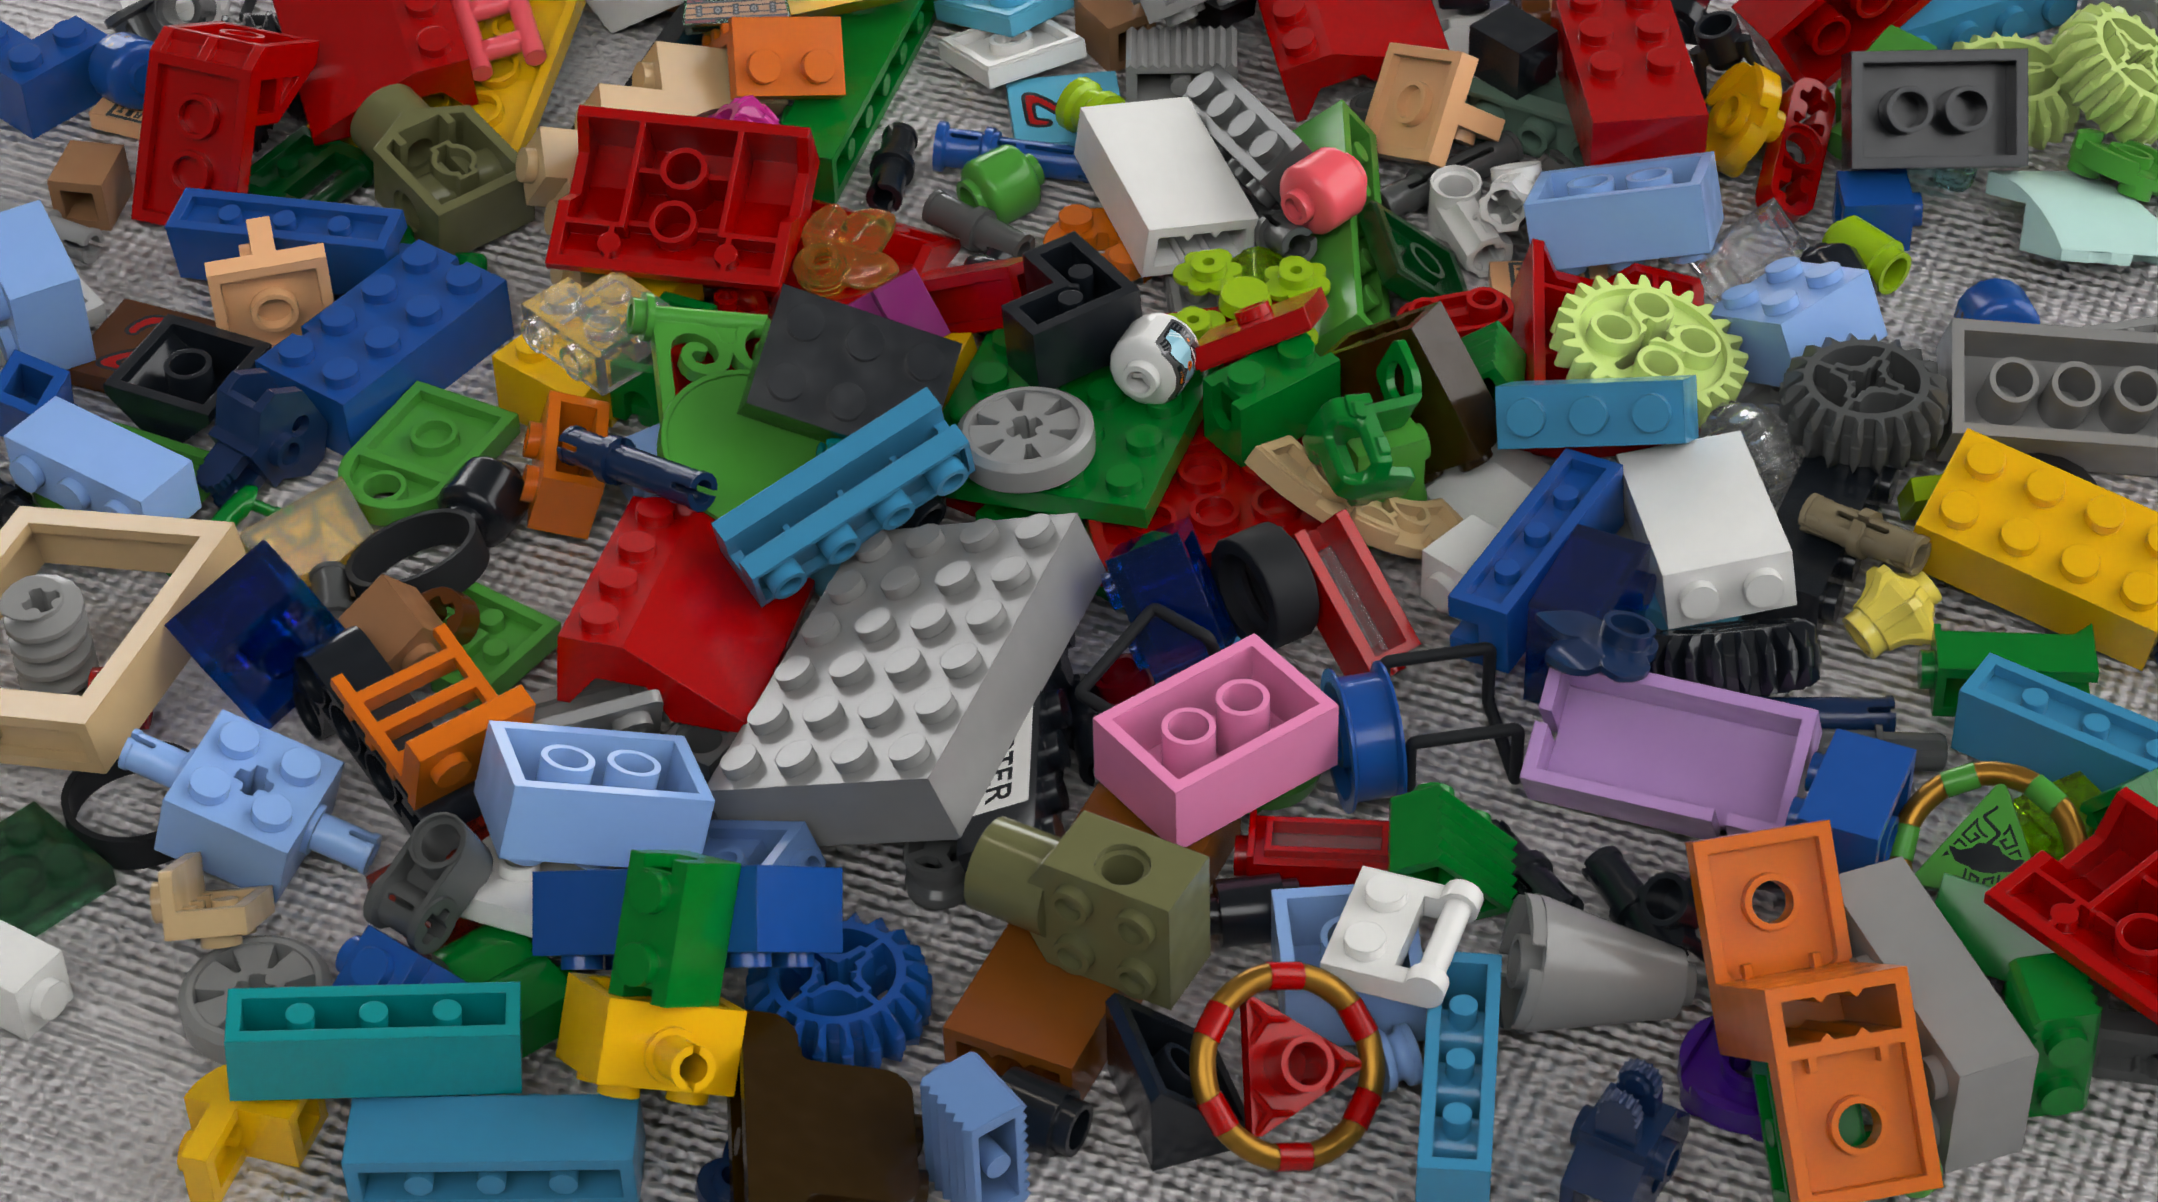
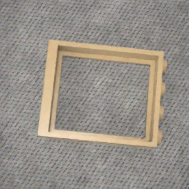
[0,506,253,774]

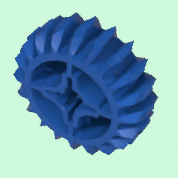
[744,911,933,1069]

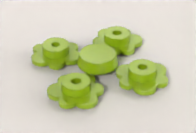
[1168,248,1331,346]

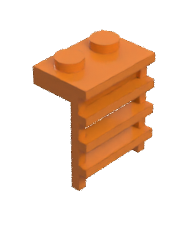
[702,16,846,100]
[330,623,536,811]

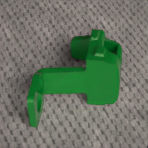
[1302,339,1422,507]

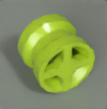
[1055,77,1126,133]

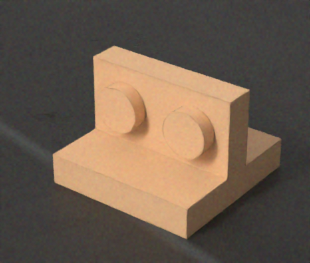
[1364,42,1506,168]
[204,216,334,348]

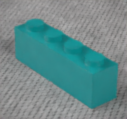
[224,981,522,1101]

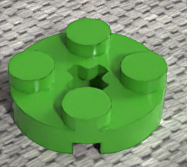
[2067,128,2158,202]

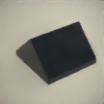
[103,314,272,443]
[1105,992,1245,1171]

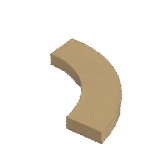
[1244,435,1464,560]

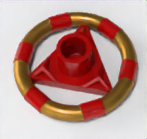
[1189,961,1385,1172]

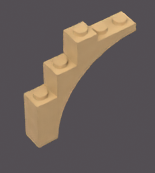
[516,41,788,306]

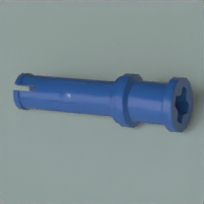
[932,121,1090,184]

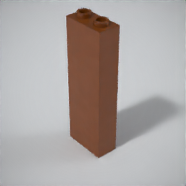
[943,781,1241,1100]

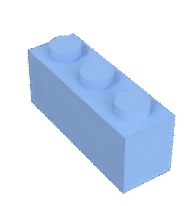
[3,396,202,519]

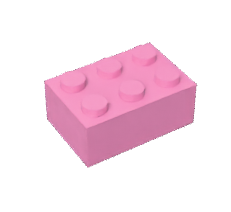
[1093,633,1339,848]

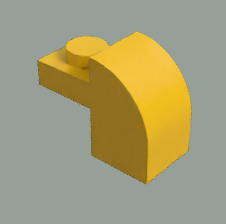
[177,1064,329,1202]

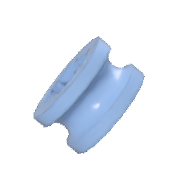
[1378,1022,1423,1093]

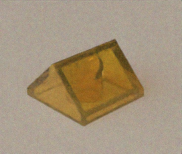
[239,476,375,619]

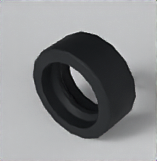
[1211,522,1320,650]

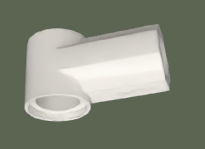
[1479,161,1542,233]
[1427,165,1513,279]

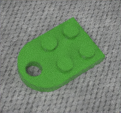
[338,380,521,527]

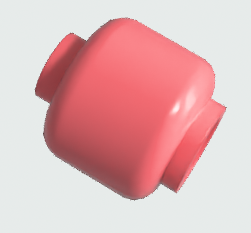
[1280,147,1367,235]

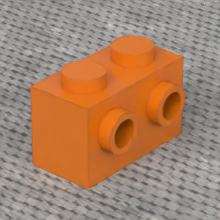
[519,390,610,540]

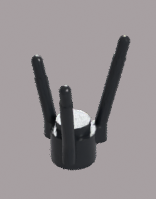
[1689,10,1765,107]
[1637,871,1781,963]

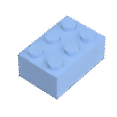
[1524,151,1724,275]
[473,720,715,870]

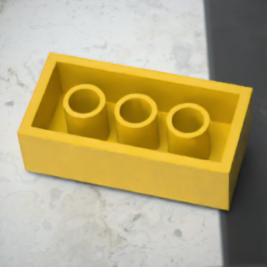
[1913,428,2158,671]

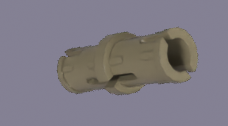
[1798,493,1931,576]

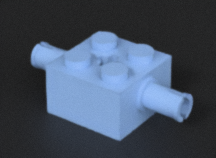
[118,709,382,903]

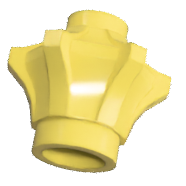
[1842,564,1942,659]

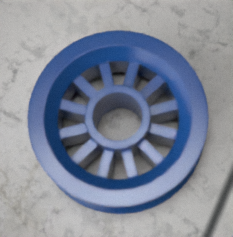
[1320,661,1408,814]

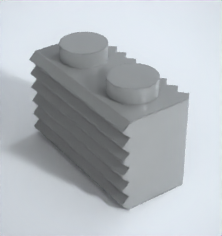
[1125,25,1237,103]

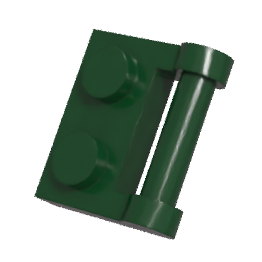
[248,125,374,203]

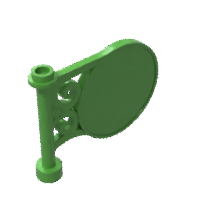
[626,292,827,520]

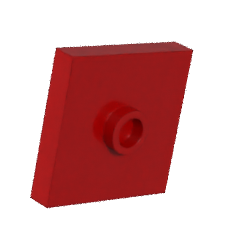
[1195,287,1329,372]

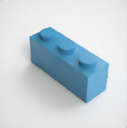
[1495,375,1699,450]

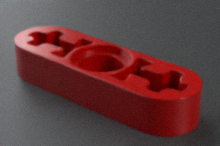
[1755,78,1836,228]

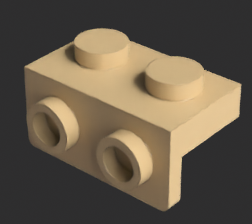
[150,852,275,949]

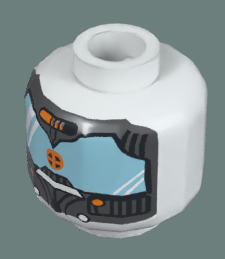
[1110,312,1199,404]

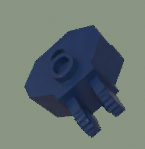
[195,368,328,509]
[1559,1057,1690,1202]

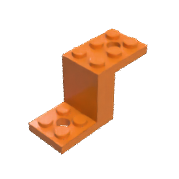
[1685,820,1944,1202]

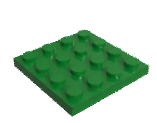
[942,328,1224,528]

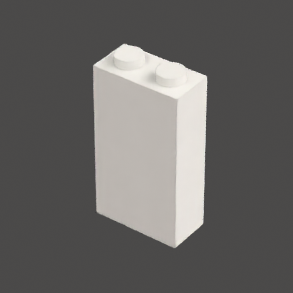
[1074,96,1259,278]
[1616,430,1797,630]

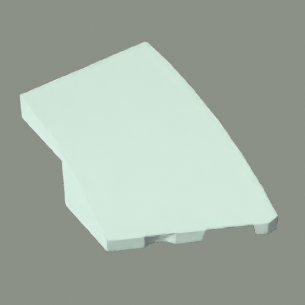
[1985,170,2158,266]

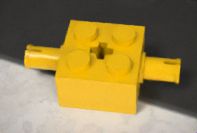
[555,972,747,1106]

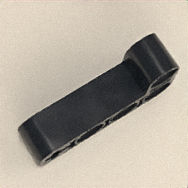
[292,626,485,835]

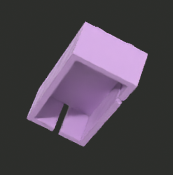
[1519,667,1822,839]

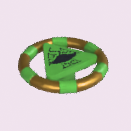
[1889,761,2088,892]

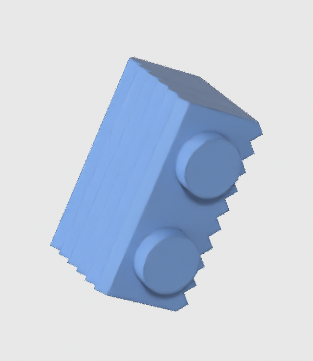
[920,1051,1031,1202]

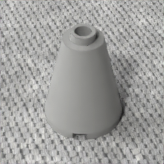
[1499,893,1697,1033]

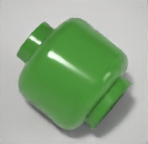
[956,144,1045,224]

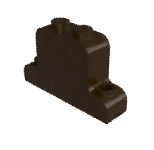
[727,1009,929,1202]

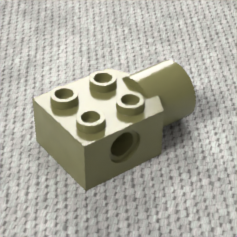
[350,84,535,255]
[964,810,1211,1010]

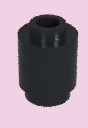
[1210,872,1300,948]
[998,1066,1093,1158]

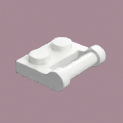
[1320,866,1484,1009]

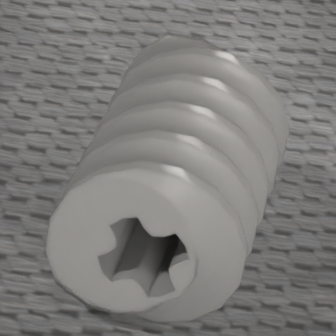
[0,574,99,696]

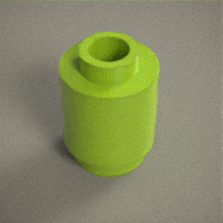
[1822,215,1911,295]

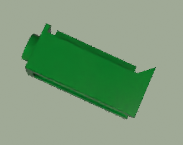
[1917,623,2099,717]

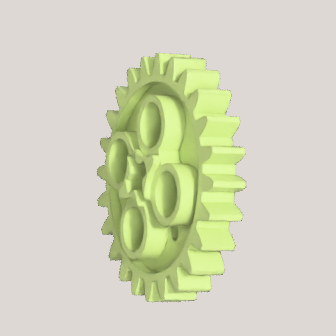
[1549,273,1749,429]

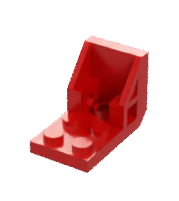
[131,21,319,226]

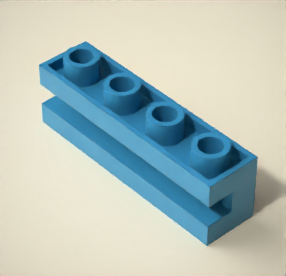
[711,387,976,608]
[1951,652,2158,803]

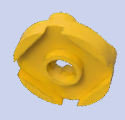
[1705,61,1786,179]

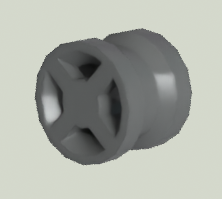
[903,840,966,910]

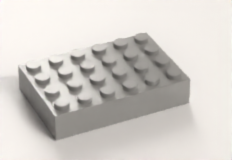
[707,513,1107,846]

